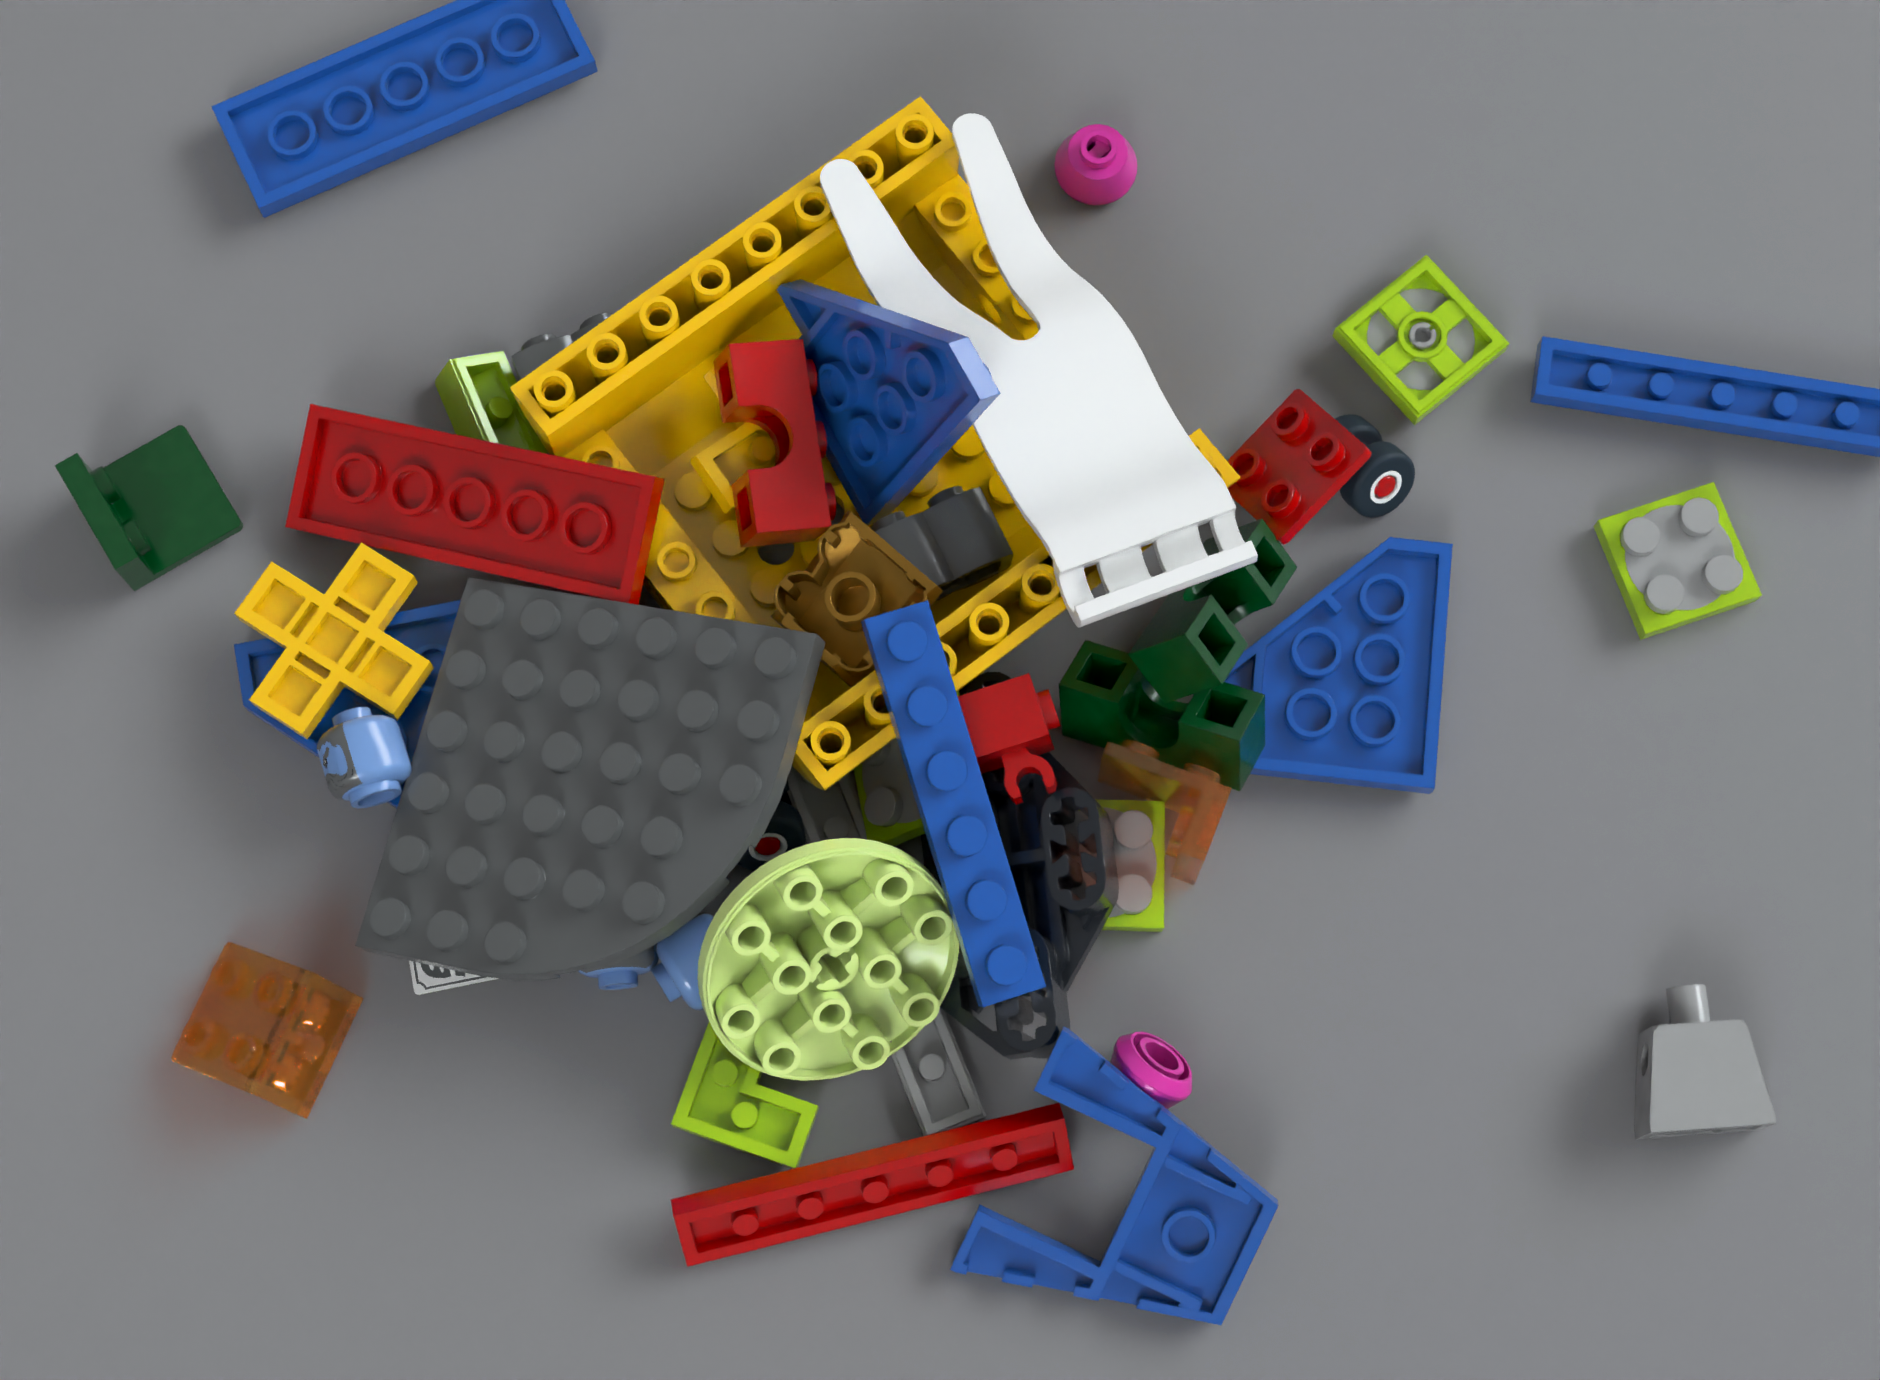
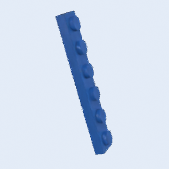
[1530,336,1880,457]
[861,600,1046,1007]

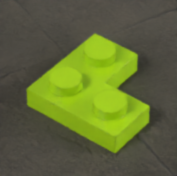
[671,1022,819,1169]

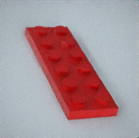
[285,404,665,605]

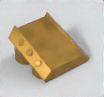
[771,511,943,688]

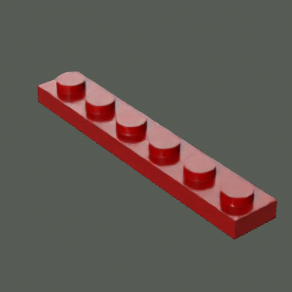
[671,1102,1074,1267]

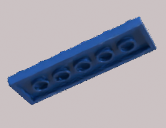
[211,0,598,218]

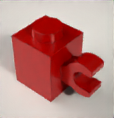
[958,673,1061,805]

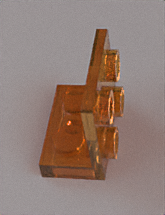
[1097,740,1232,885]
[171,942,364,1119]

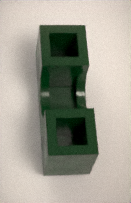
[1128,519,1297,703]
[1058,640,1265,791]

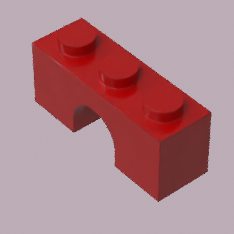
[713,339,836,547]

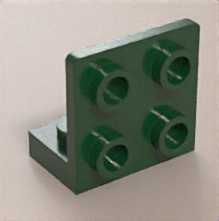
[55,425,243,591]

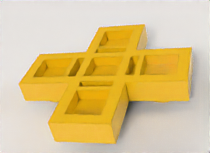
[234,542,434,739]

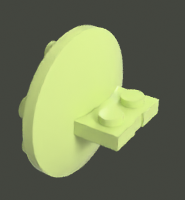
[697,838,959,1081]

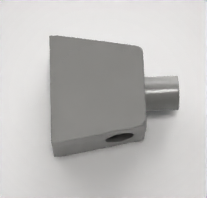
[1634,984,1776,1140]

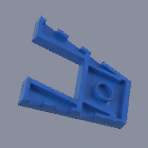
[950,1026,1279,1325]

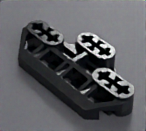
[921,672,1119,1060]

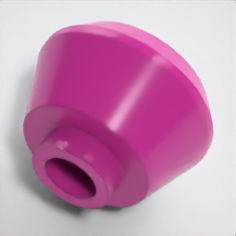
[1054,124,1137,205]
[1110,1032,1192,1109]

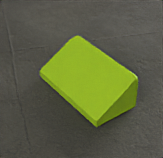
[435,351,548,454]

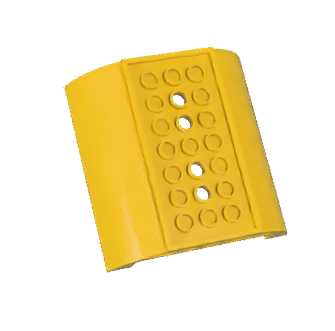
[510,96,1240,791]

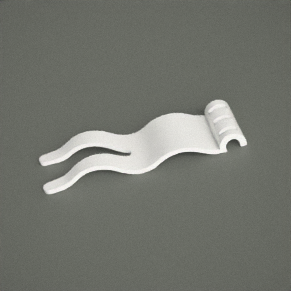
[820,113,1258,628]

